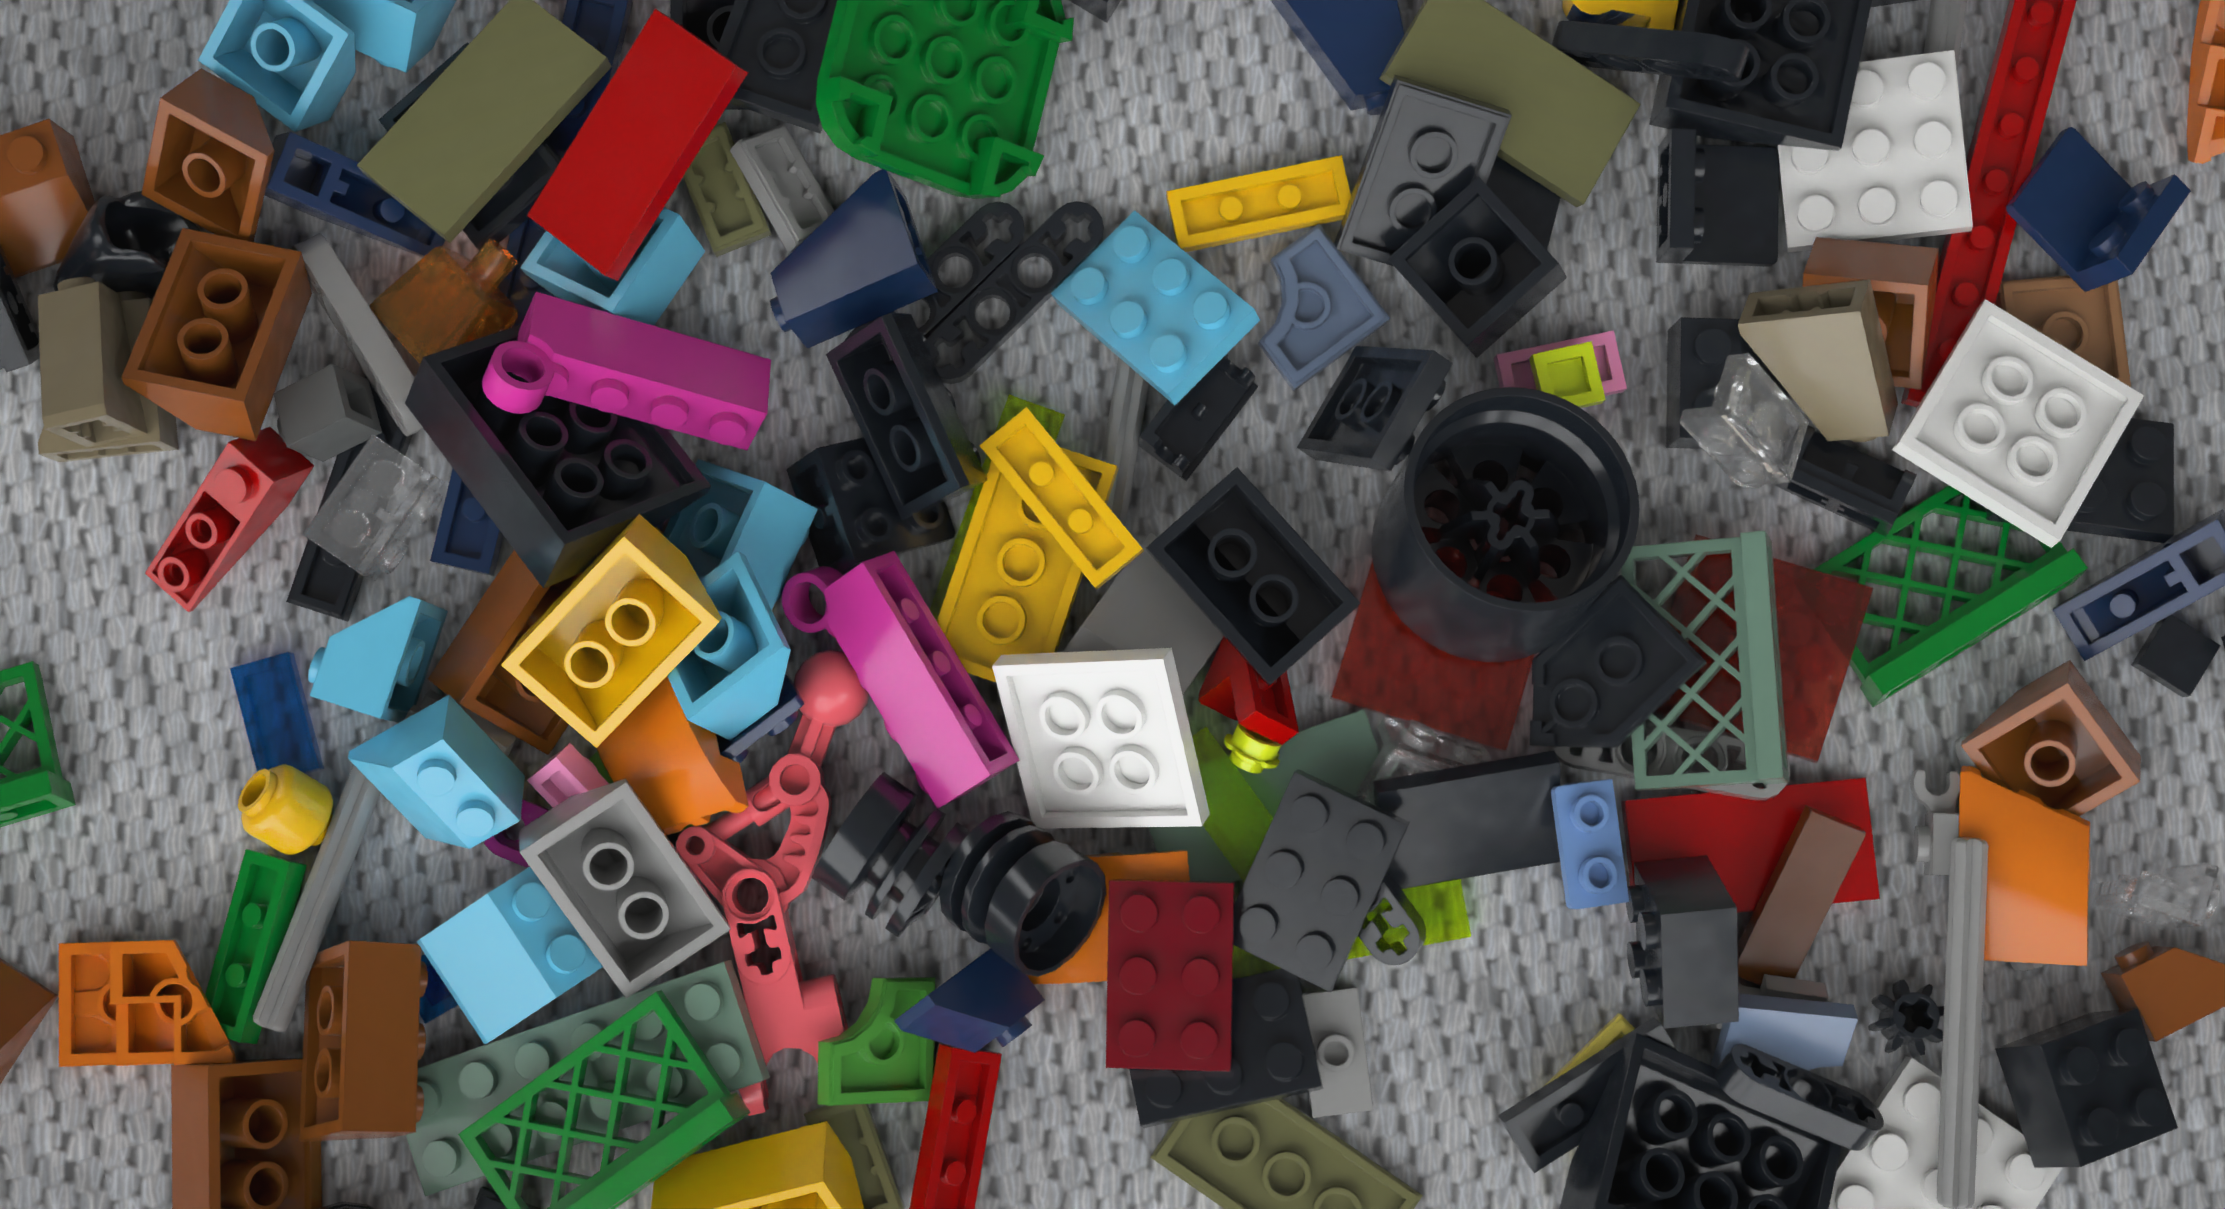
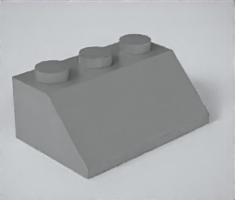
[518,779,731,999]

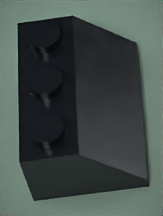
[826,313,987,520]
[1146,467,1361,686]

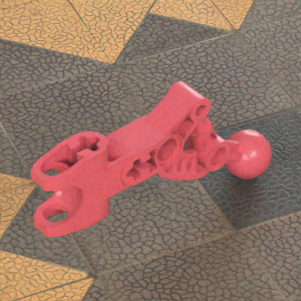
[676,650,869,1116]

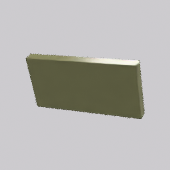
[357,0,612,243]
[1379,0,1641,208]
[1150,1098,1422,1209]

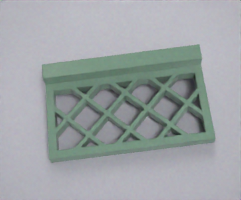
[1621,531,1789,791]

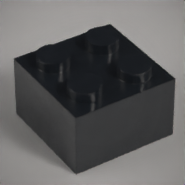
[1626,855,1739,1029]
[1995,1008,2178,1168]

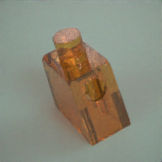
[369,239,518,364]

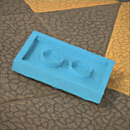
[1051,210,1260,405]

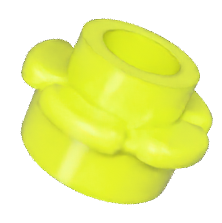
[1224,724,1282,774]

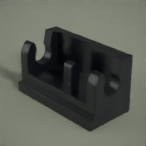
[1139,353,1258,481]
[1775,424,1917,537]

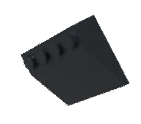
[1649,0,1872,151]
[405,324,711,588]
[1559,1033,1842,1209]

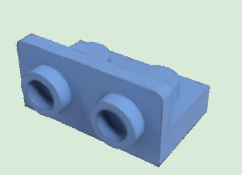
[1551,779,1629,909]

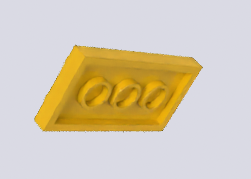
[937,447,1119,683]

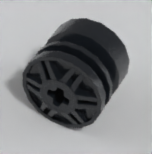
[811,772,971,937]
[939,811,1106,977]

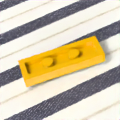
[1166,155,1351,252]
[979,407,1144,589]

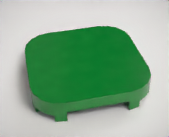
[816,0,1074,199]

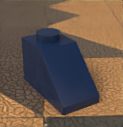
[894,948,1045,1053]

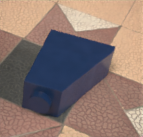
[1270,0,1404,115]
[770,169,938,349]

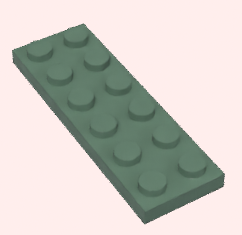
[406,960,770,1196]

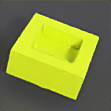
[1529,341,1606,408]

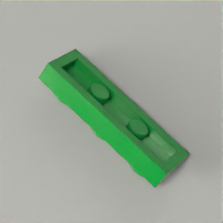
[205,849,307,1044]

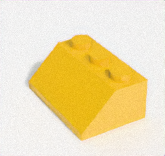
[501,514,722,748]
[651,1121,864,1209]

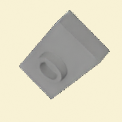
[730,123,834,254]
[1303,987,1374,1118]

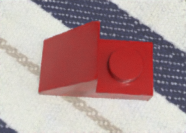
[1198,636,1299,745]

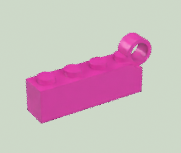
[482,292,771,451]
[782,551,1020,809]

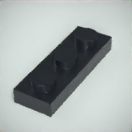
[1498,1017,1677,1173]

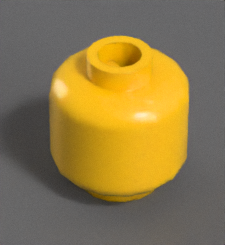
[238,764,333,855]

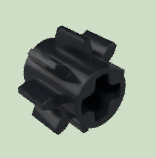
[1868,979,1944,1058]

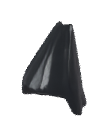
[53,191,200,293]

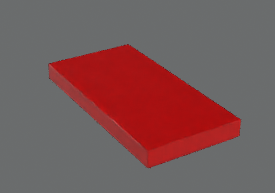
[527,9,748,281]
[1621,778,1880,913]

